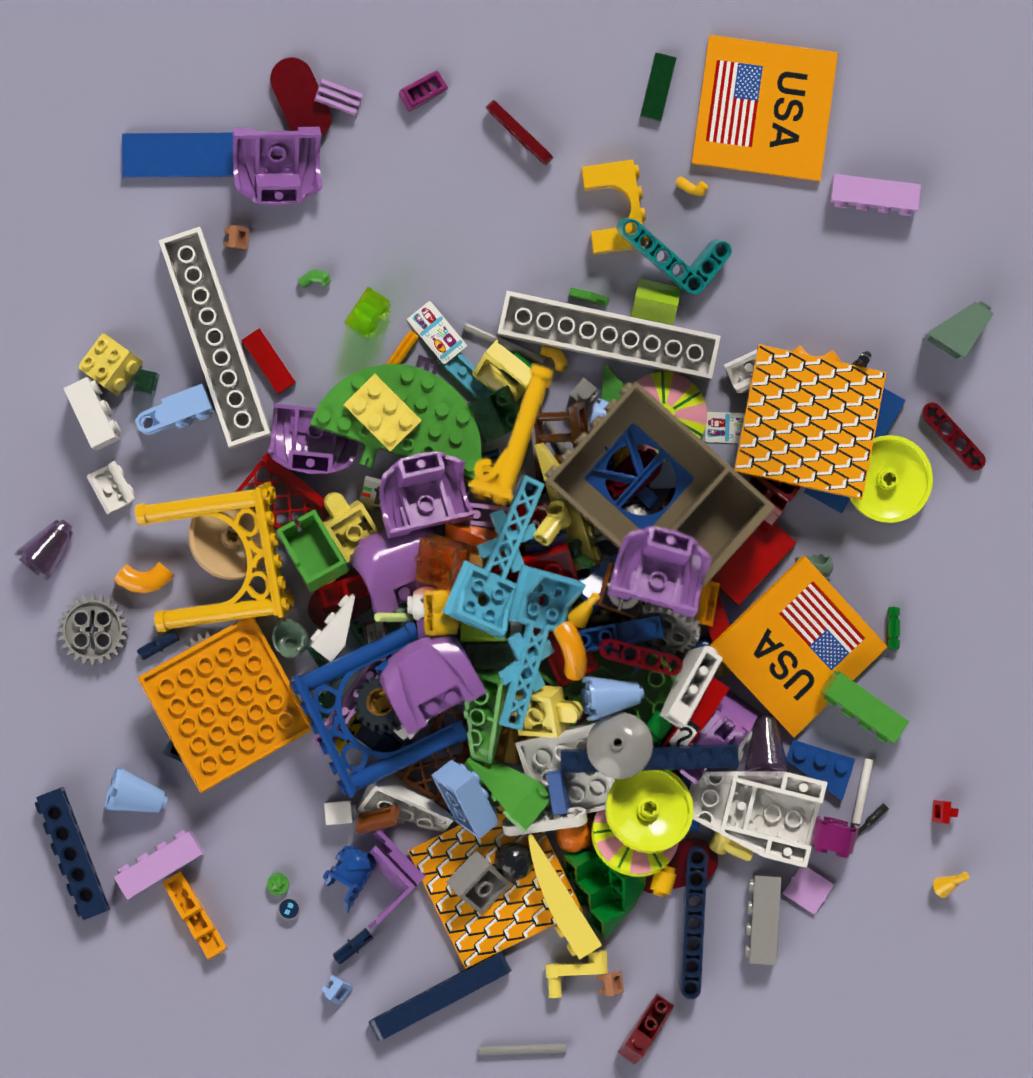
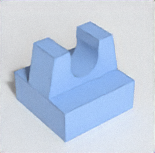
[322,975,353,1005]

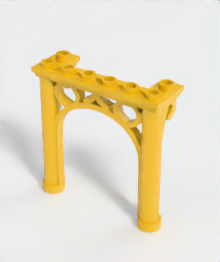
[469,364,554,507]
[135,481,295,633]

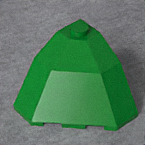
[563,851,646,939]

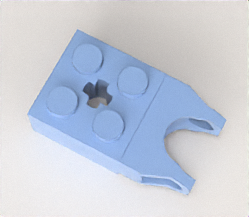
[135,384,215,435]

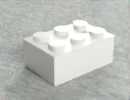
[63,377,122,450]

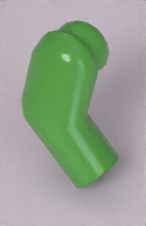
[298,269,331,289]

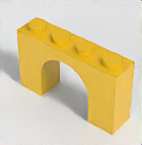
[581,159,648,255]

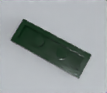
[640,52,677,121]

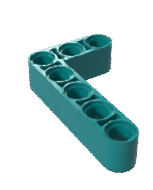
[616,218,732,294]

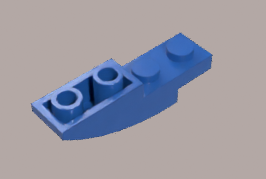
[578,616,665,652]

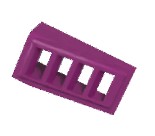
[398,70,448,112]

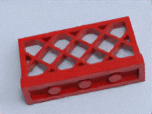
[235,452,329,529]

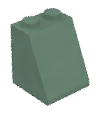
[923,301,994,361]

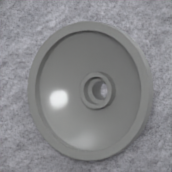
[586,712,653,779]

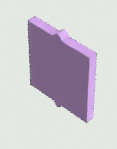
[782,866,834,915]

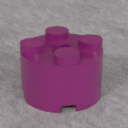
[810,816,859,858]

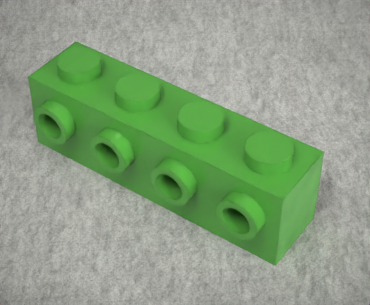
[820,671,910,744]

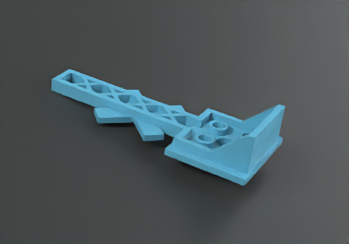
[442,475,545,639]
[498,565,587,730]

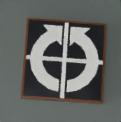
[596,562,642,619]

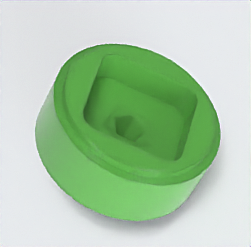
[267,873,289,895]

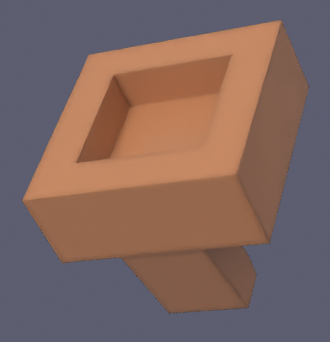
[223,225,249,250]
[597,970,624,996]

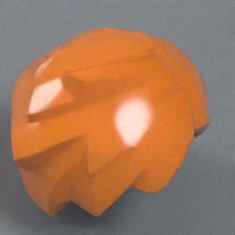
[555,822,592,853]

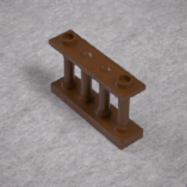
[531,402,588,494]

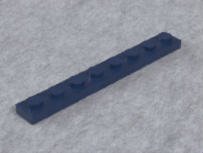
[560,744,739,773]

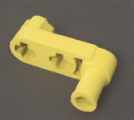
[545,950,608,998]

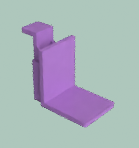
[679,689,759,784]
[366,828,425,929]

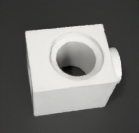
[324,800,357,825]

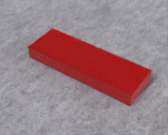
[242,328,296,394]

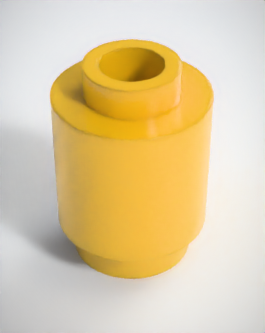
[650,866,676,898]

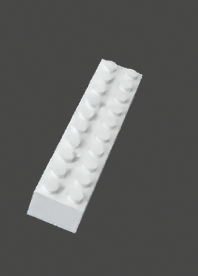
[159,227,272,449]
[498,291,721,381]

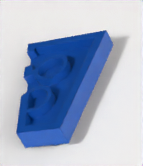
[786,739,855,801]

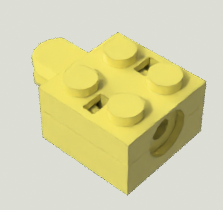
[323,492,379,563]
[514,686,583,738]

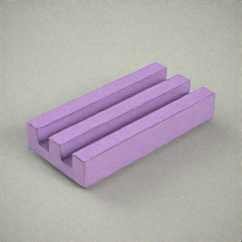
[314,79,363,116]

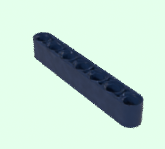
[680,846,708,1000]
[368,951,512,1042]

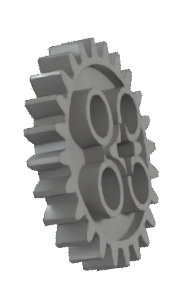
[57,594,129,665]
[629,601,701,654]

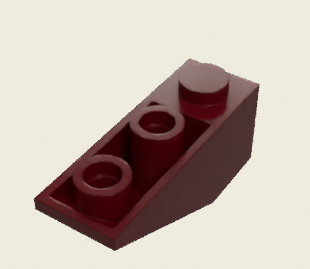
[617,993,674,1064]

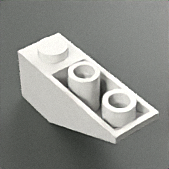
[310,593,355,662]

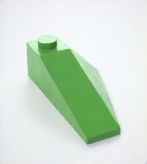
[464,669,510,764]
[464,755,550,832]

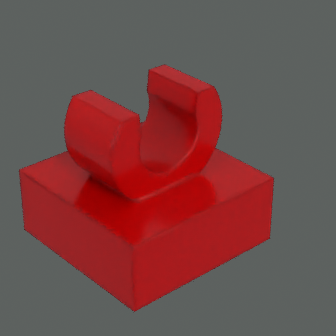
[932,800,959,824]

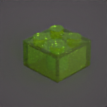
[344,287,392,341]

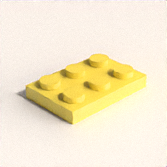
[344,374,422,452]

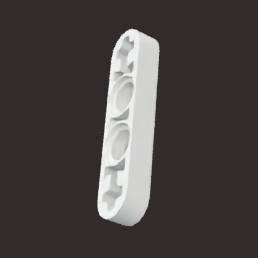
[502,807,588,836]

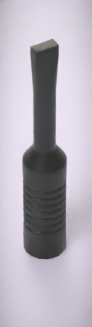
[857,803,889,836]

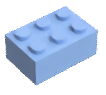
[431,759,499,839]

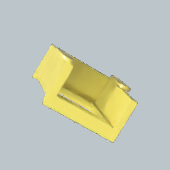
[471,340,531,409]

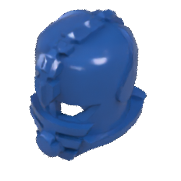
[323,846,375,913]

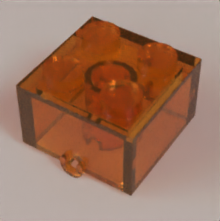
[414,534,471,591]

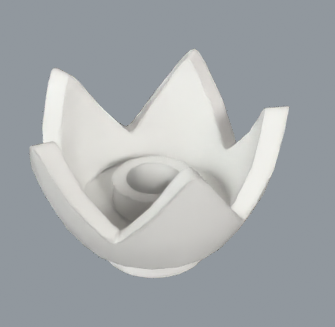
[407,587,434,620]

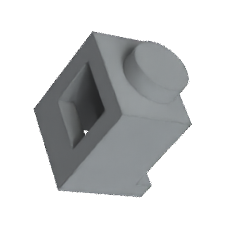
[569,378,600,410]

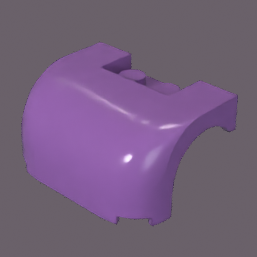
[350,527,447,614]

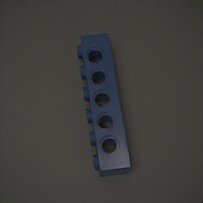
[35,787,110,920]

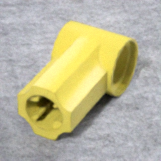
[533,500,572,546]
[709,832,754,861]

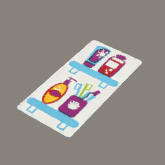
[407,301,467,364]
[705,412,744,443]

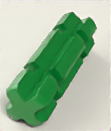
[887,607,900,649]

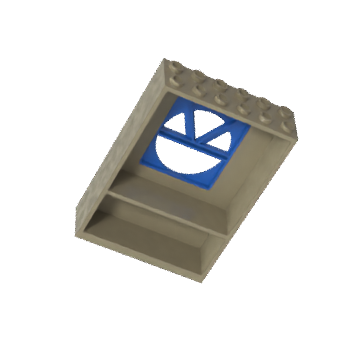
[544,381,775,589]

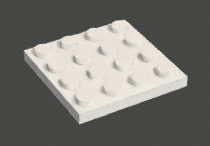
[515,721,616,814]

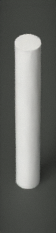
[852,758,873,824]

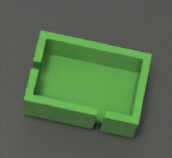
[276,509,349,593]

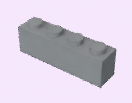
[745,874,781,965]

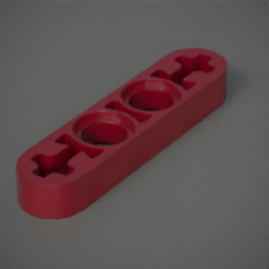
[485,100,554,166]
[921,402,986,471]
[598,638,683,676]

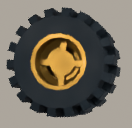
[354,675,402,734]

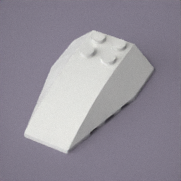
[689,771,828,868]

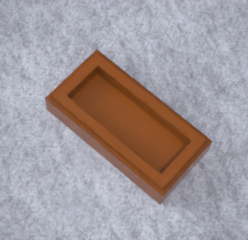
[355,805,400,834]

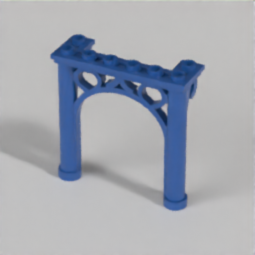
[290,620,468,798]

